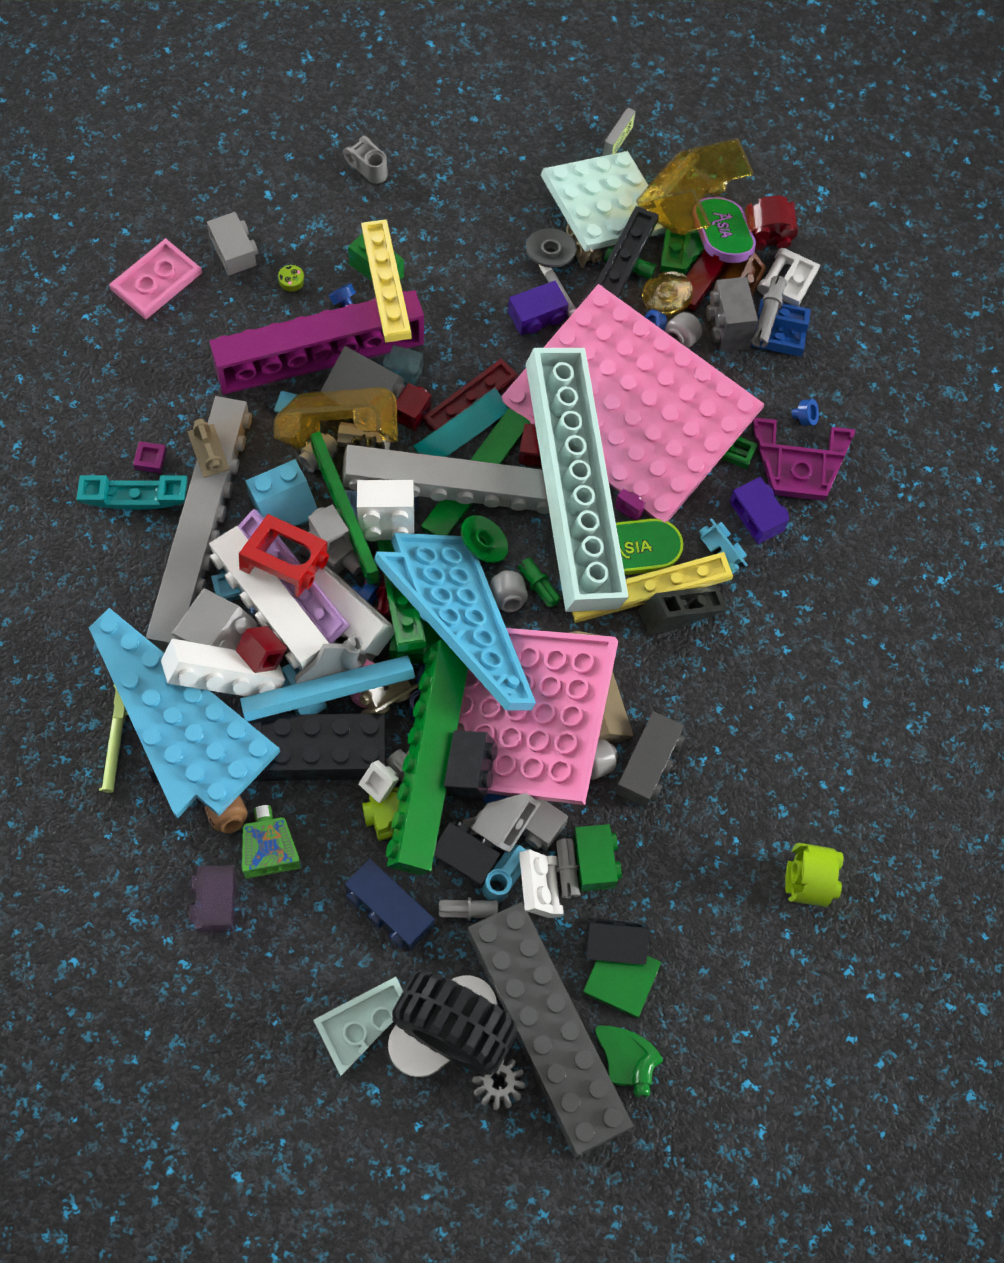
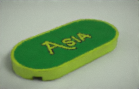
[616,519,683,575]

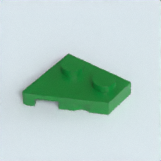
[660,224,705,275]

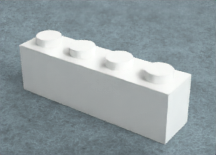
[314,565,394,656]
[161,639,285,697]

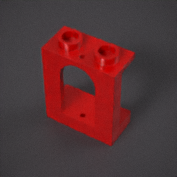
[239,514,329,598]

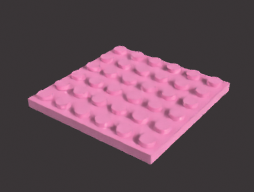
[457,628,618,805]

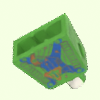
[242,805,301,879]

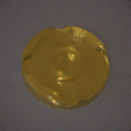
[642,271,693,315]

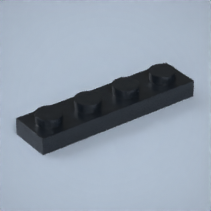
[592,206,659,298]

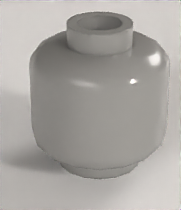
[664,312,702,349]
[489,570,528,612]
[590,739,618,780]

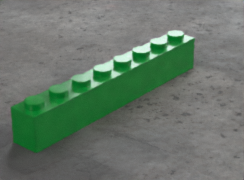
[386,640,468,876]

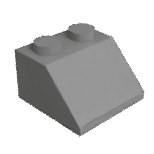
[171,589,259,650]

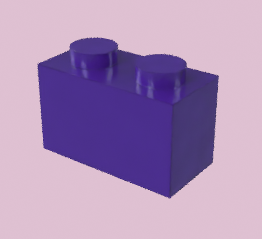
[508,280,569,336]
[729,477,790,544]

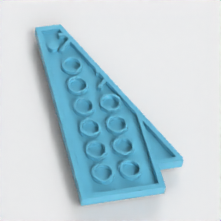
[374,533,536,710]
[89,608,280,818]

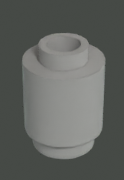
[298,433,338,472]

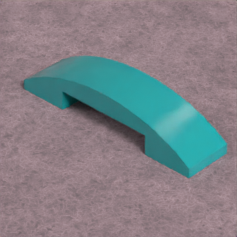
[412,388,508,457]
[76,475,188,510]

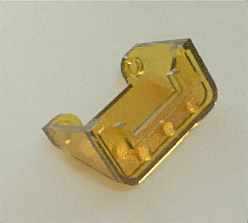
[274,387,398,449]

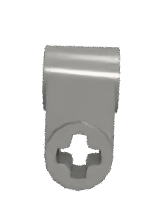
[343,136,388,184]

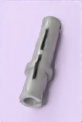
[751,276,787,348]

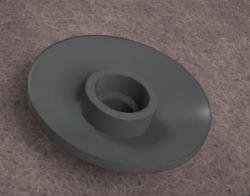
[526,228,576,267]

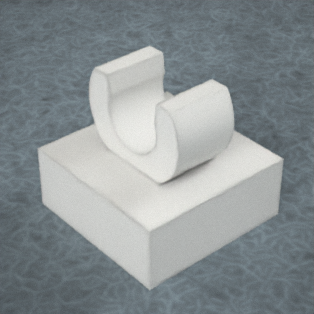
[359,760,399,803]

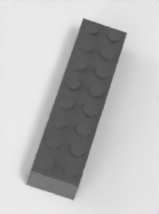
[467,902,633,1158]

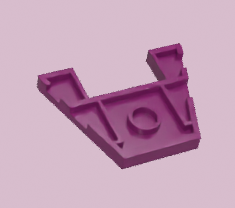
[751,417,855,501]

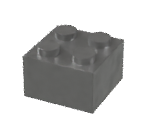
[706,277,758,352]

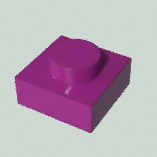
[133,441,167,474]
[615,488,645,521]

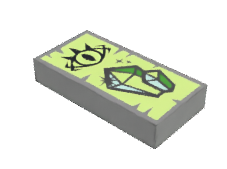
[603,108,636,156]

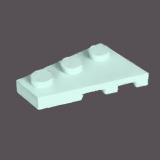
[313,977,403,1076]

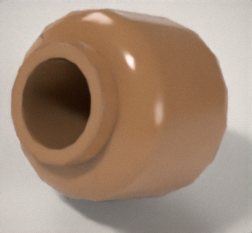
[205,795,247,834]

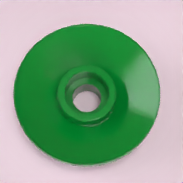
[461,515,508,563]

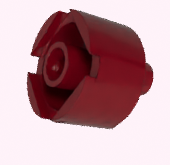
[744,196,798,250]

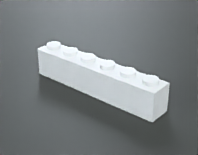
[209,526,329,671]

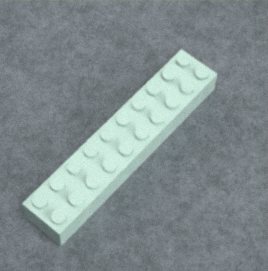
[526,348,628,612]

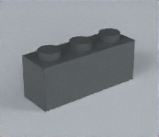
[615,711,685,807]

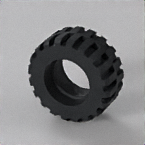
[392,970,517,1075]

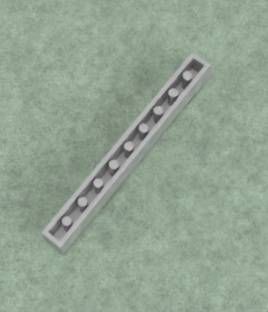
[146,396,252,652]

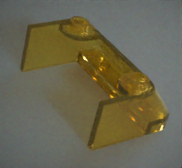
[636,138,753,235]

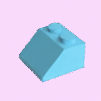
[245,459,318,536]

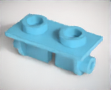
[699,518,748,574]

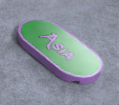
[693,197,756,263]

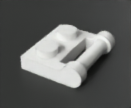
[757,248,820,306]
[519,850,564,918]

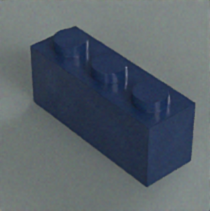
[345,859,435,951]

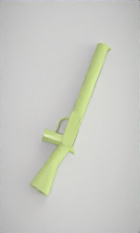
[99,684,128,793]

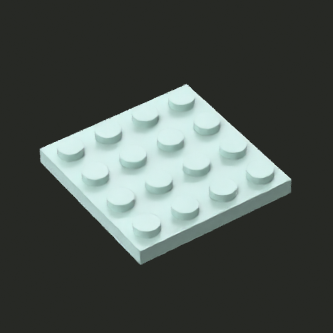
[541,151,672,252]

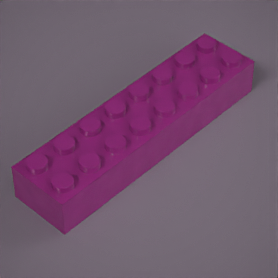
[209,290,424,395]

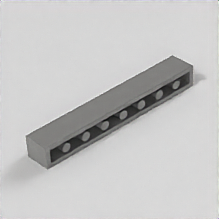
[342,445,550,514]

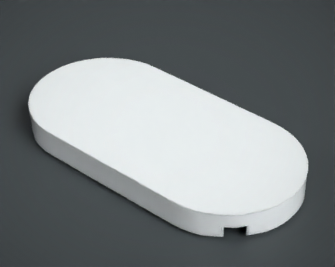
[388,975,497,1077]

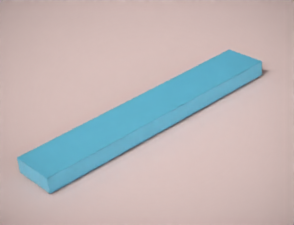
[240,655,415,722]

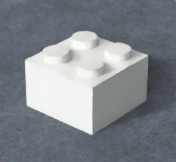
[357,480,414,541]

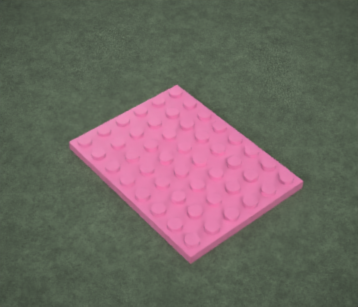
[501,284,764,523]

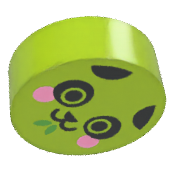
[278,265,304,292]

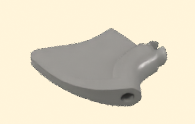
[294,635,363,684]

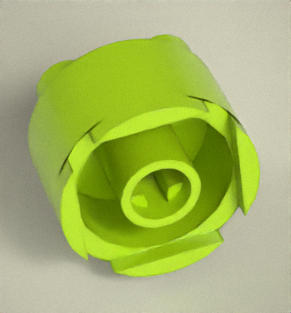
[785,843,843,907]

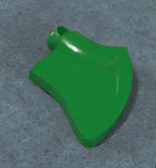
[595,1025,663,1098]

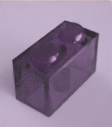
[189,866,236,932]

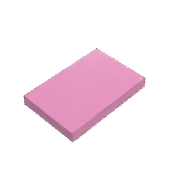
[109,238,202,320]

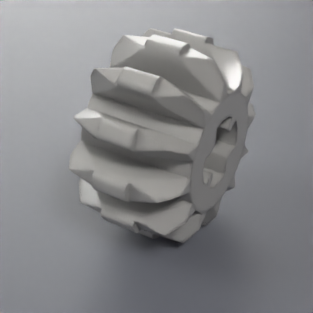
[472,1059,525,1110]

